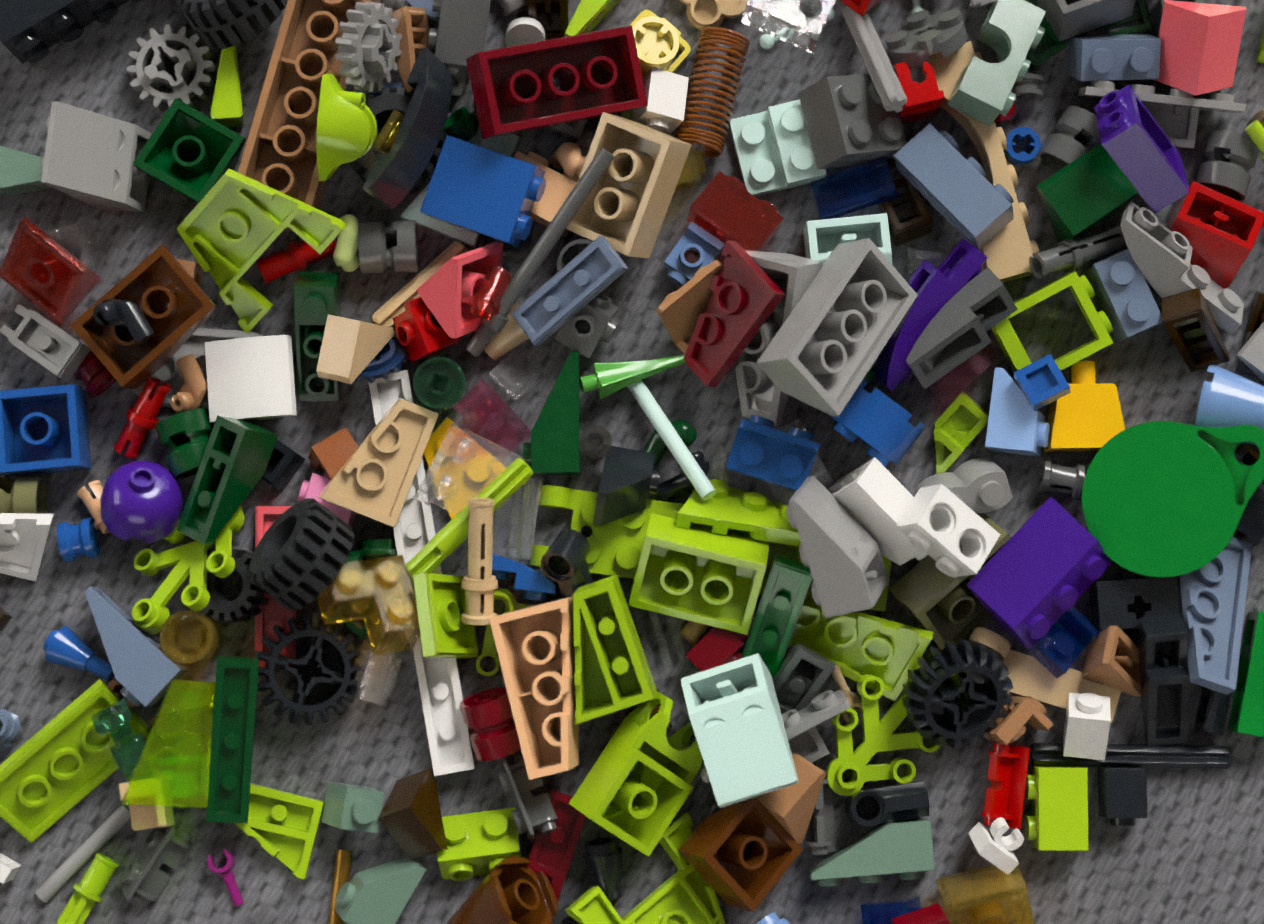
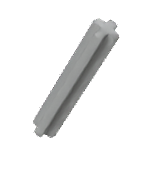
[842,6,907,113]

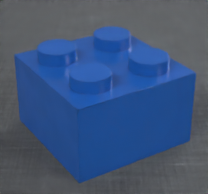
[0,384,92,477]

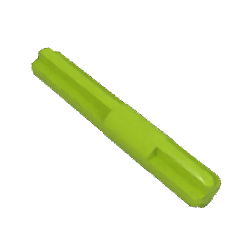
[405,458,533,578]

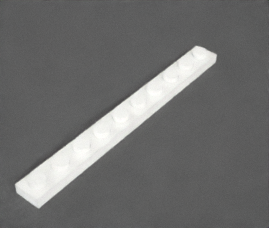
[368,370,475,776]

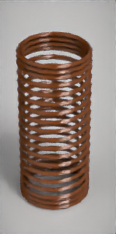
[674,27,750,157]

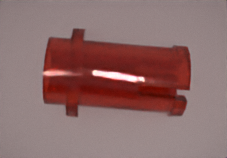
[470,266,512,320]

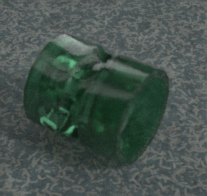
[413,357,469,415]

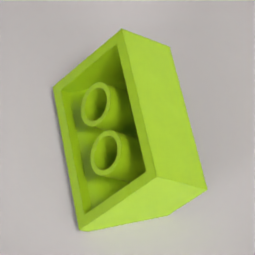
[628,513,770,635]

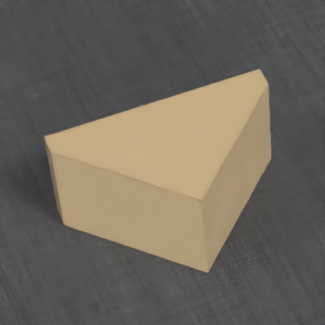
[316,314,395,384]

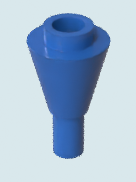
[43,626,115,682]

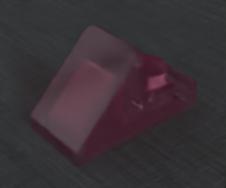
[916,343,1001,408]
[453,379,531,460]

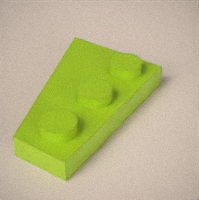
[675,479,801,547]

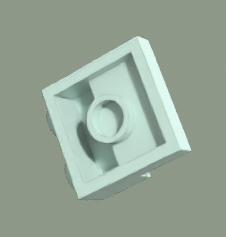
[728,99,826,198]

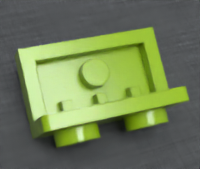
[437,807,522,881]

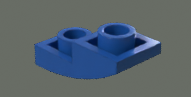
[492,554,556,601]

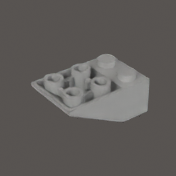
[40,101,152,212]
[787,476,889,618]

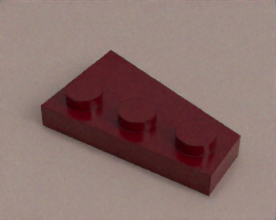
[683,240,785,387]

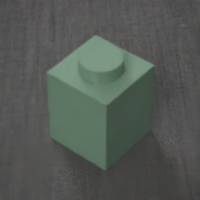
[321,781,384,833]

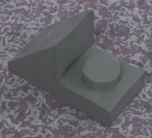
[772,644,836,714]

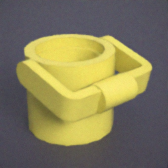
[629,10,691,77]

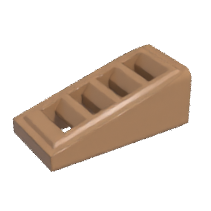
[391,6,429,93]

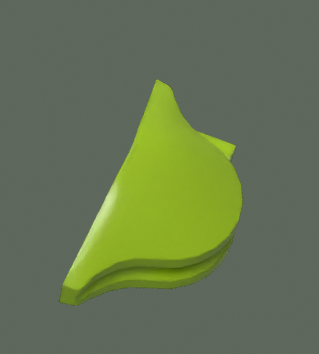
[316,73,377,181]

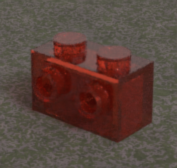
[686,171,784,252]

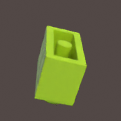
[1025,766,1088,851]

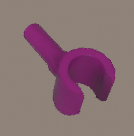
[207,849,244,907]

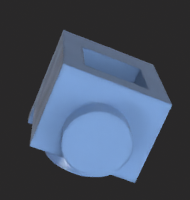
[664,222,725,287]

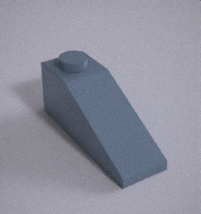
[85,586,188,707]

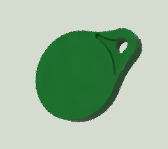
[1082,421,1264,577]

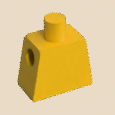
[1044,361,1125,452]

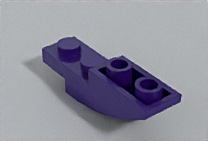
[874,238,987,391]

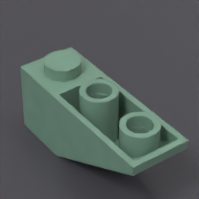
[808,818,935,886]

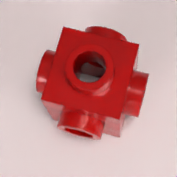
[393,297,461,363]

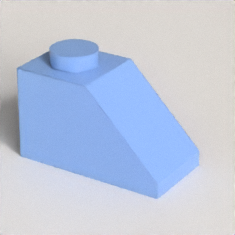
[985,367,1050,457]

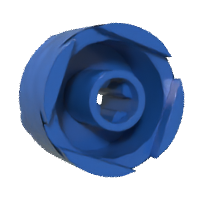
[832,380,926,467]

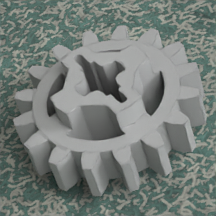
[335,1,402,92]
[126,24,216,112]

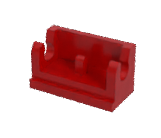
[893,61,945,124]

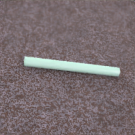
[627,380,716,501]

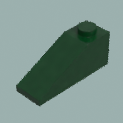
[523,351,580,476]
[177,415,278,545]

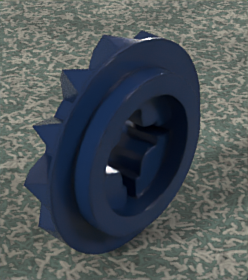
[355,336,407,384]

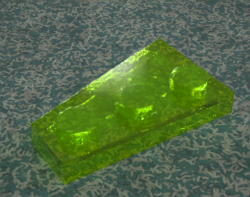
[120,680,215,808]

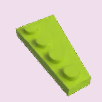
[751,598,934,702]

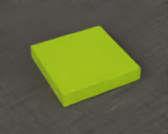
[413,573,479,659]

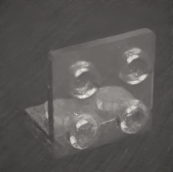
[414,423,526,526]

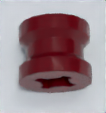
[73,351,117,398]

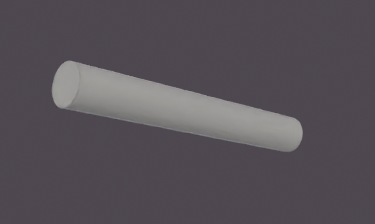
[35,803,131,903]

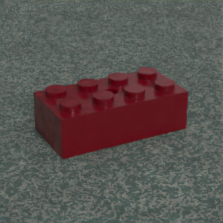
[466,25,648,139]

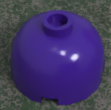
[100,461,183,543]

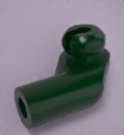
[643,419,697,466]

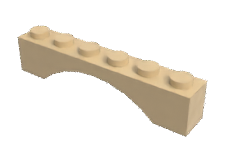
[921,41,1039,283]

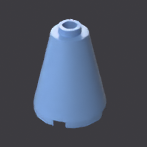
[1195,365,1264,445]

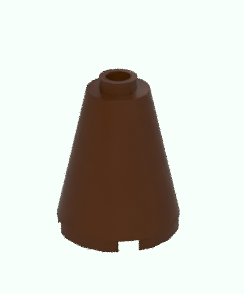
[447,856,558,924]

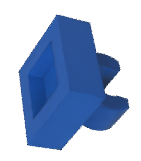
[1014,354,1070,411]

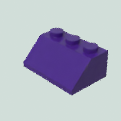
[967,497,1112,650]

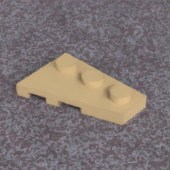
[317,399,439,528]

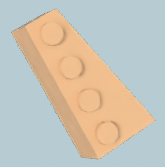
[489,597,579,780]

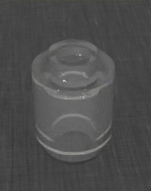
[354,643,403,706]

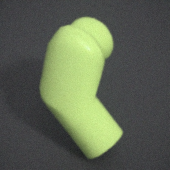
[333,214,360,272]

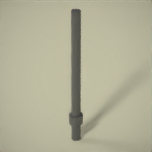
[466,147,615,357]

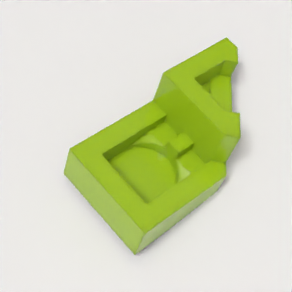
[934,391,989,473]

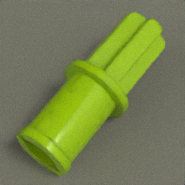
[57,852,120,924]

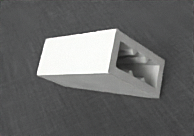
[827,457,933,565]

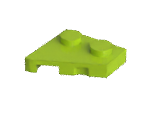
[234,783,324,880]

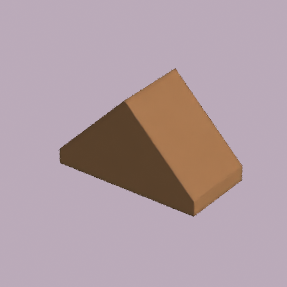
[1081,626,1142,696]
[756,753,826,844]

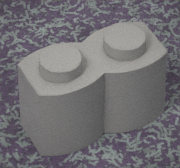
[916,457,1013,513]

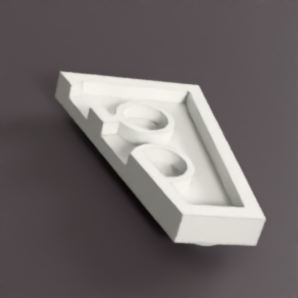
[0,513,53,582]

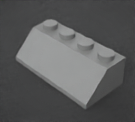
[756,238,918,416]

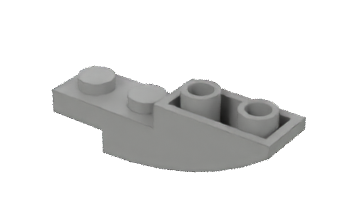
[1120,200,1244,335]

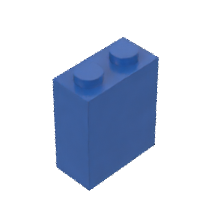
[420,135,546,248]

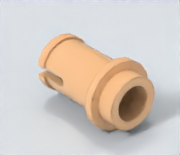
[77,480,110,534]

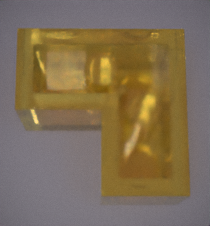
[317,555,420,655]

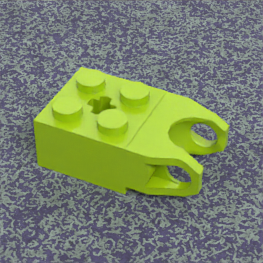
[569,691,703,857]

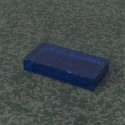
[810,157,899,220]

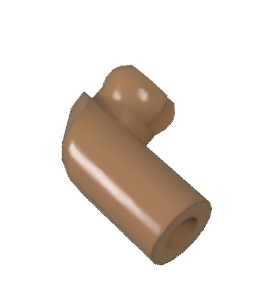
[171,354,208,413]

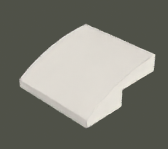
[205,335,297,423]

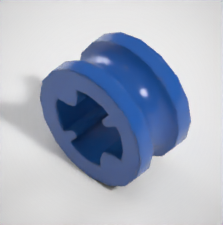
[1003,127,1041,165]

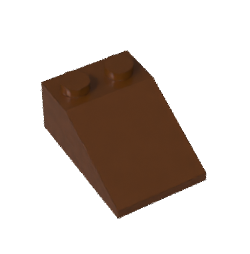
[70,244,217,389]

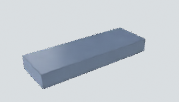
[511,236,628,346]

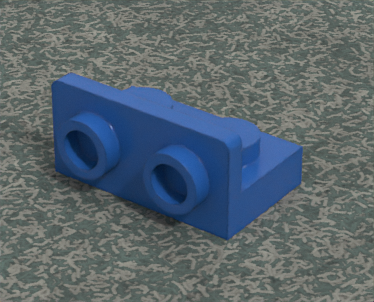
[725,415,820,491]

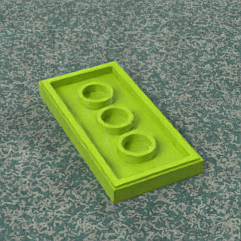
[0,679,156,844]

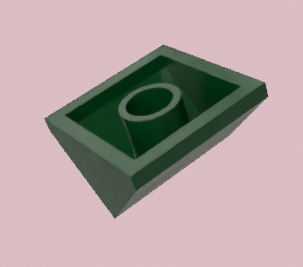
[133,98,245,203]
[1037,143,1139,242]

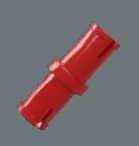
[256,240,336,284]
[113,376,172,459]

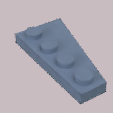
[1179,537,1252,695]

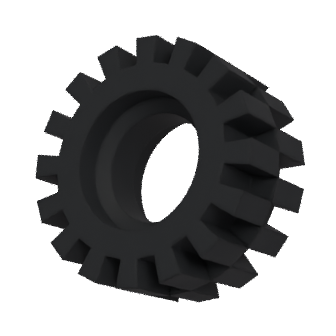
[194,548,269,622]

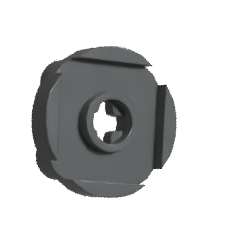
[885,9,968,67]

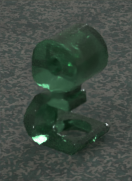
[91,698,159,782]

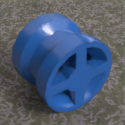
[57,517,100,563]

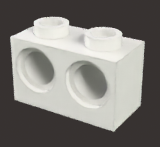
[896,484,1000,577]

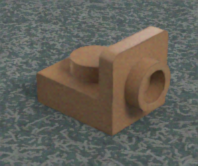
[984,696,1053,745]

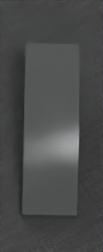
[906,267,1018,389]

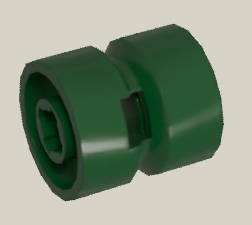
[154,408,212,479]

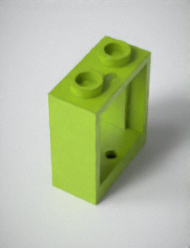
[991,271,1114,372]

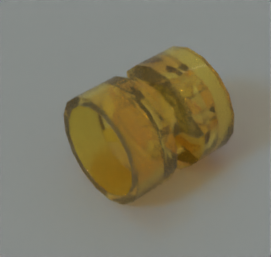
[160,610,222,664]

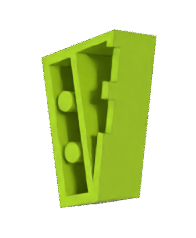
[573,574,657,725]

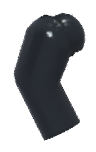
[93,299,155,344]
[658,451,710,502]

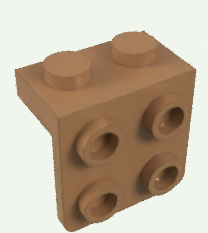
[656,260,723,355]

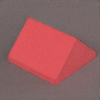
[1152,0,1247,96]
[416,241,503,339]

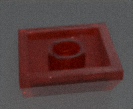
[0,217,101,325]

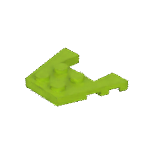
[176,169,347,333]
[565,812,725,924]

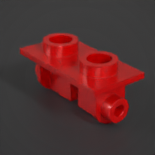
[981,743,1030,830]

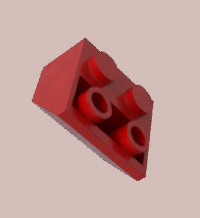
[1165,181,1264,289]

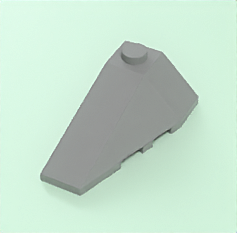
[735,250,823,426]

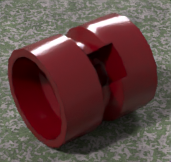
[459,687,521,761]

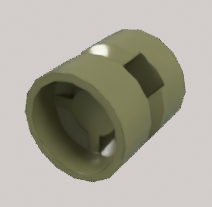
[0,476,48,514]

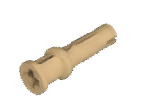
[461,498,498,625]

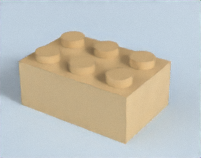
[566,112,691,259]

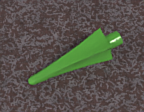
[579,355,686,399]

